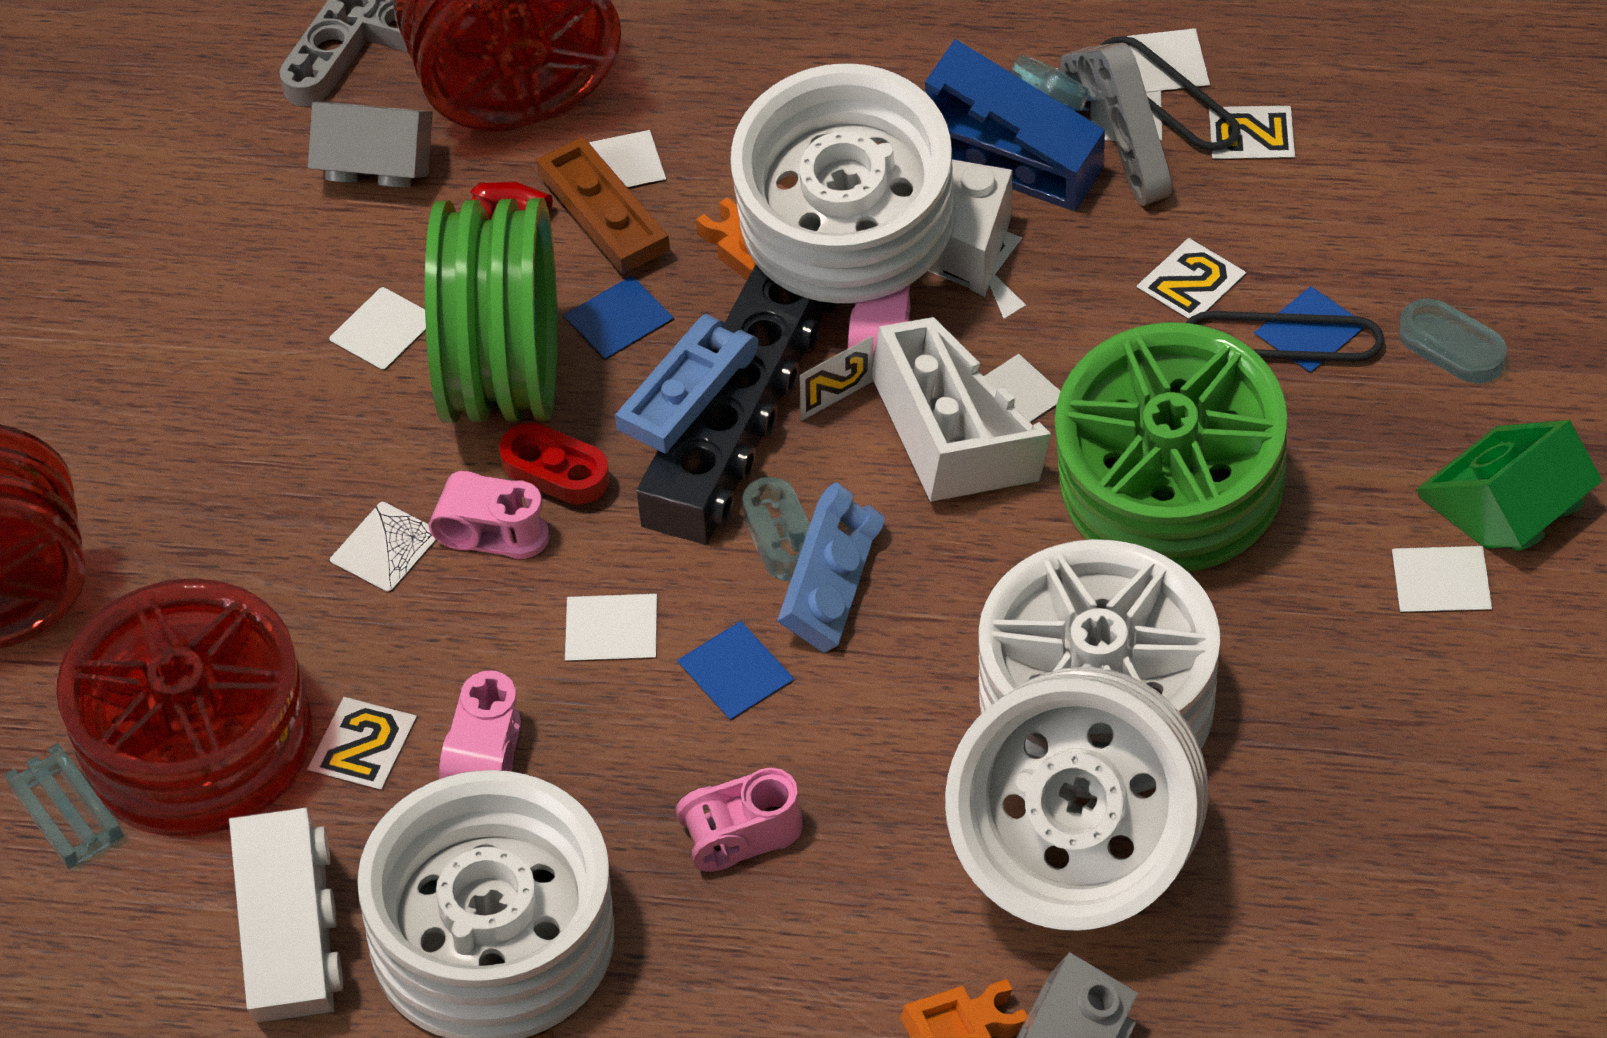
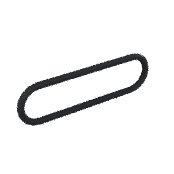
[1101,36,1240,151]
[1186,311,1385,362]

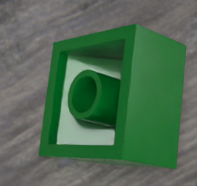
[1416,420,1603,551]

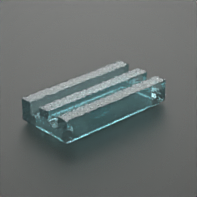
[4,743,123,869]

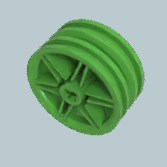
[425,198,558,423]
[1055,322,1287,572]

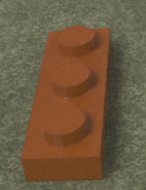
[536,136,670,275]

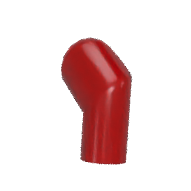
[469,181,553,220]

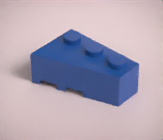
[925,39,1105,212]

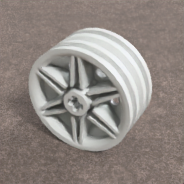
[730,64,955,303]
[979,539,1220,798]
[945,667,1209,930]
[358,770,615,1038]

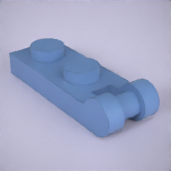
[615,314,758,454]
[777,482,885,653]

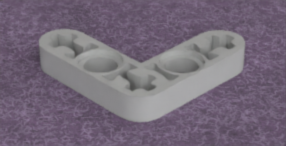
[279,0,473,107]
[1060,42,1172,206]

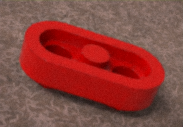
[499,423,610,504]

